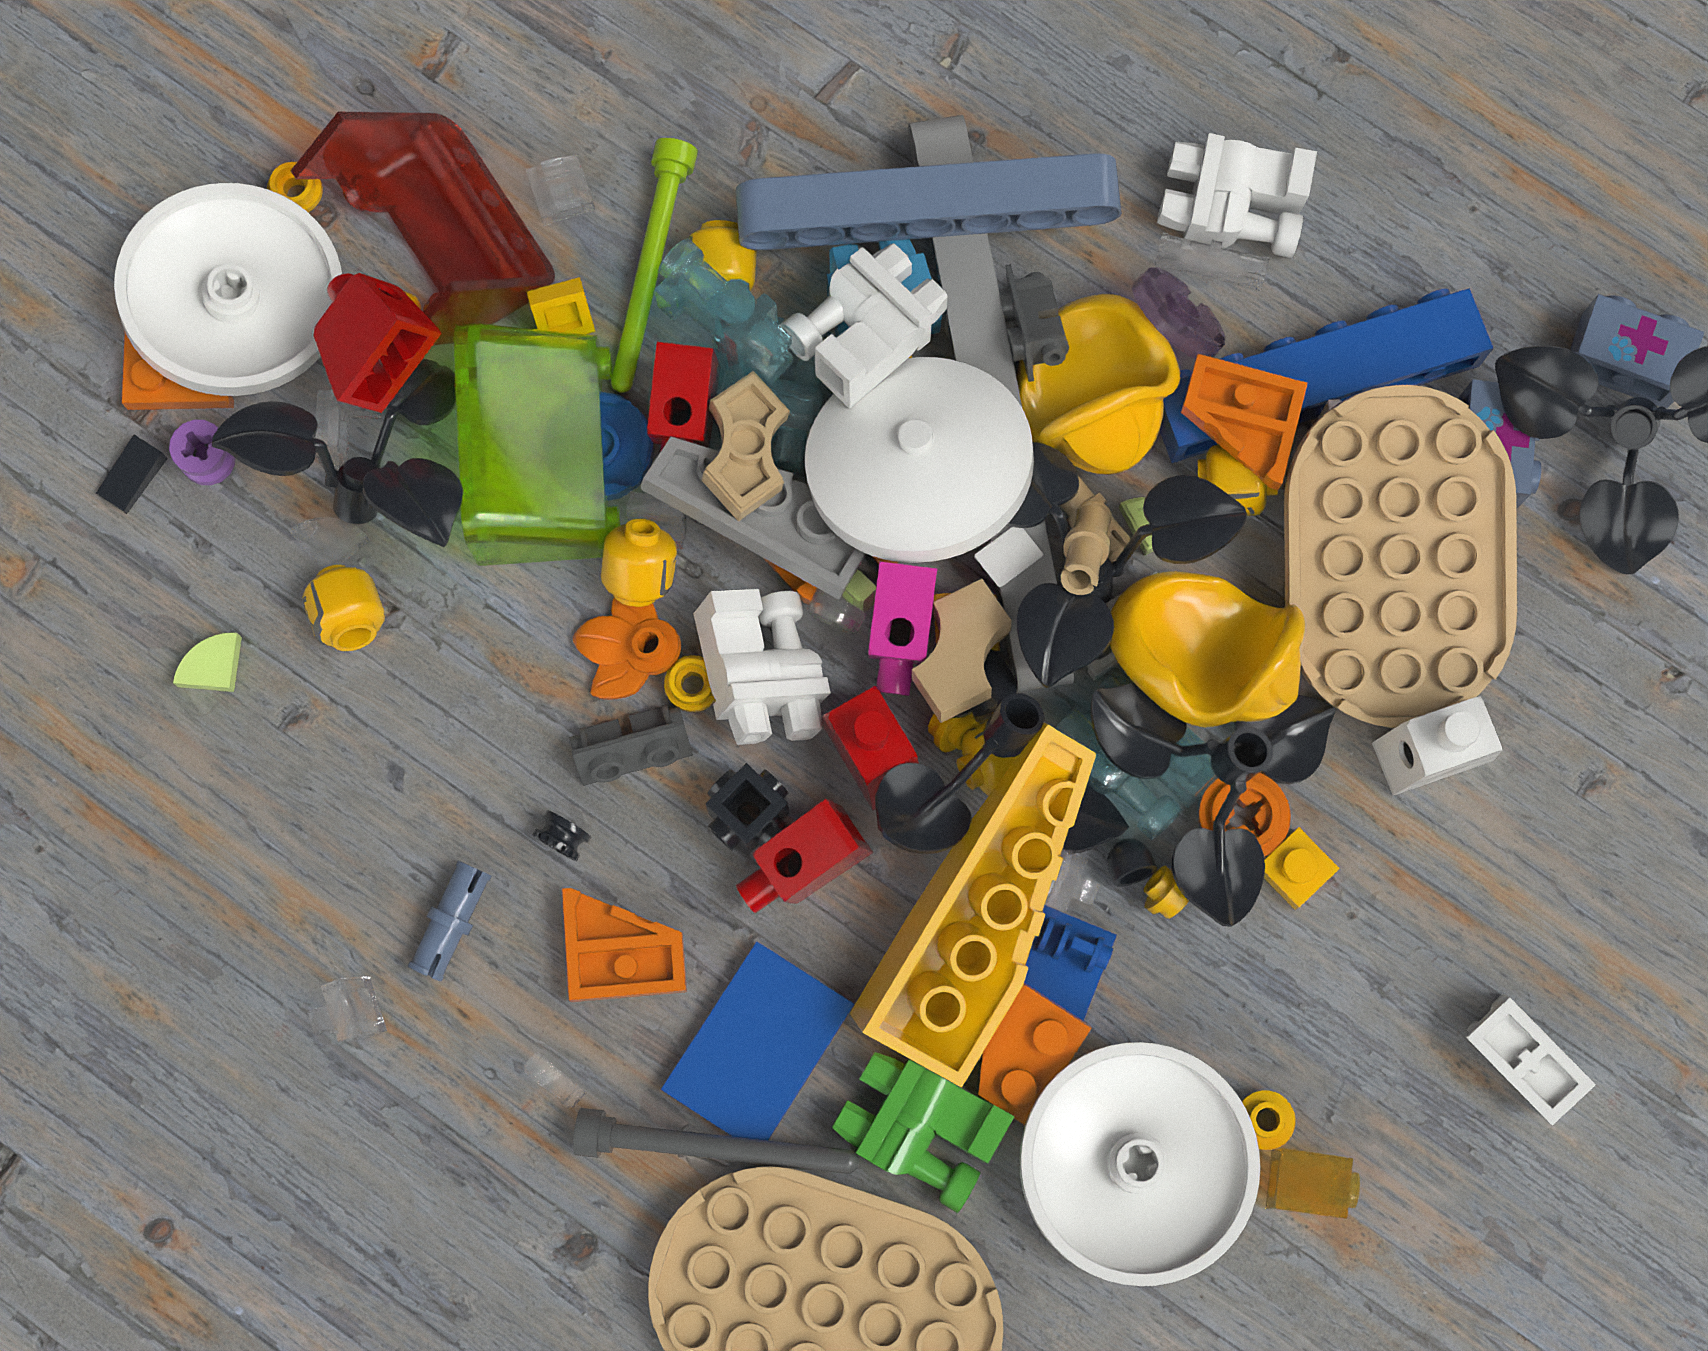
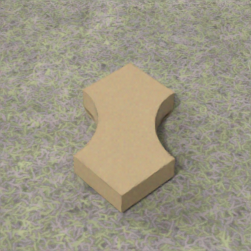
[702,371,790,522]
[912,579,1012,723]

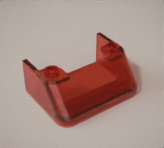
[290,111,555,345]

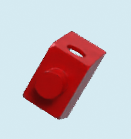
[313,273,442,413]
[647,341,721,452]
[821,686,919,811]
[736,799,874,913]

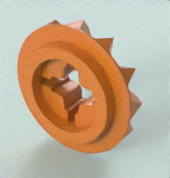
[1198,773,1291,857]

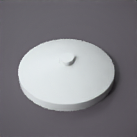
[114,183,342,396]
[805,357,1034,563]
[1019,1042,1260,1286]

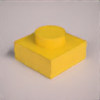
[527,277,596,346]
[1264,827,1340,910]

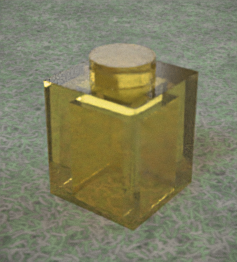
[1265,1148,1360,1219]

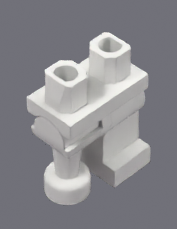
[1157,133,1317,258]
[779,243,948,409]
[693,589,831,745]

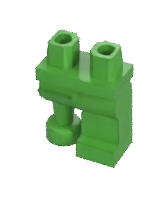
[832,1052,1015,1213]

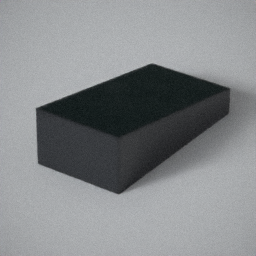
[96,434,168,514]

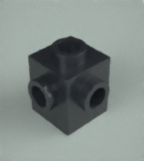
[705,763,789,854]

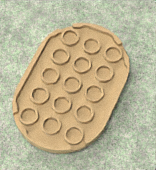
[1284,385,1517,728]
[648,1166,1003,1351]

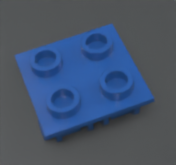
[1024,905,1117,1021]

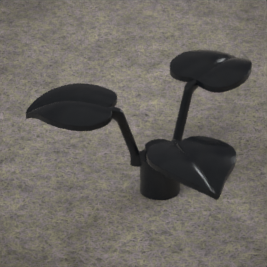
[1495,346,1708,575]
[211,358,463,547]
[1007,442,1247,688]
[875,642,1129,854]
[1090,683,1336,927]

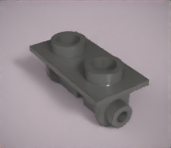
[999,264,1069,382]
[569,704,693,786]

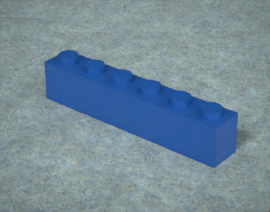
[1159,288,1493,463]

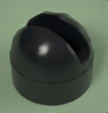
[1107,838,1157,887]

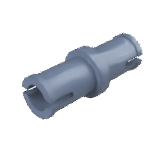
[408,861,492,982]

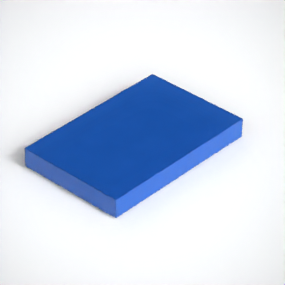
[661,941,854,1141]

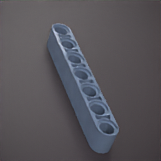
[735,153,1122,250]

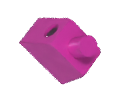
[868,561,937,696]

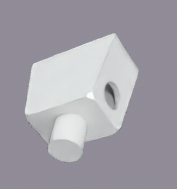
[1372,696,1502,796]

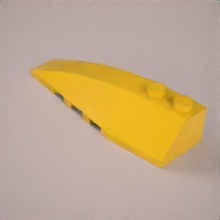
[849,723,1096,1087]

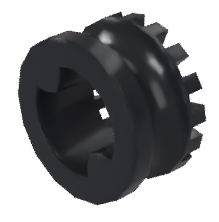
[532,810,591,862]

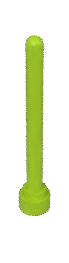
[611,138,698,393]

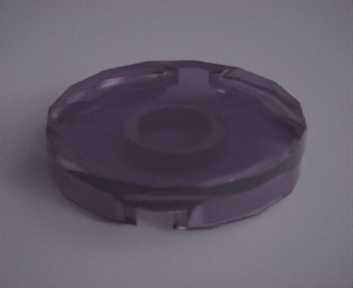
[1131,267,1226,359]

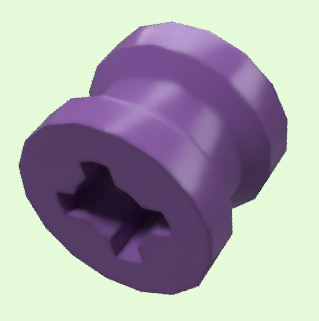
[169,420,235,485]

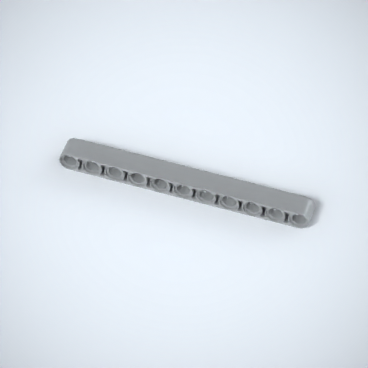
[908,115,1074,693]

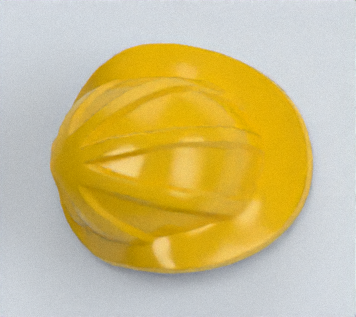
[1016,294,1180,475]
[1109,571,1305,727]

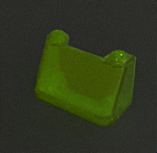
[454,323,620,566]

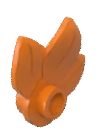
[572,597,681,700]

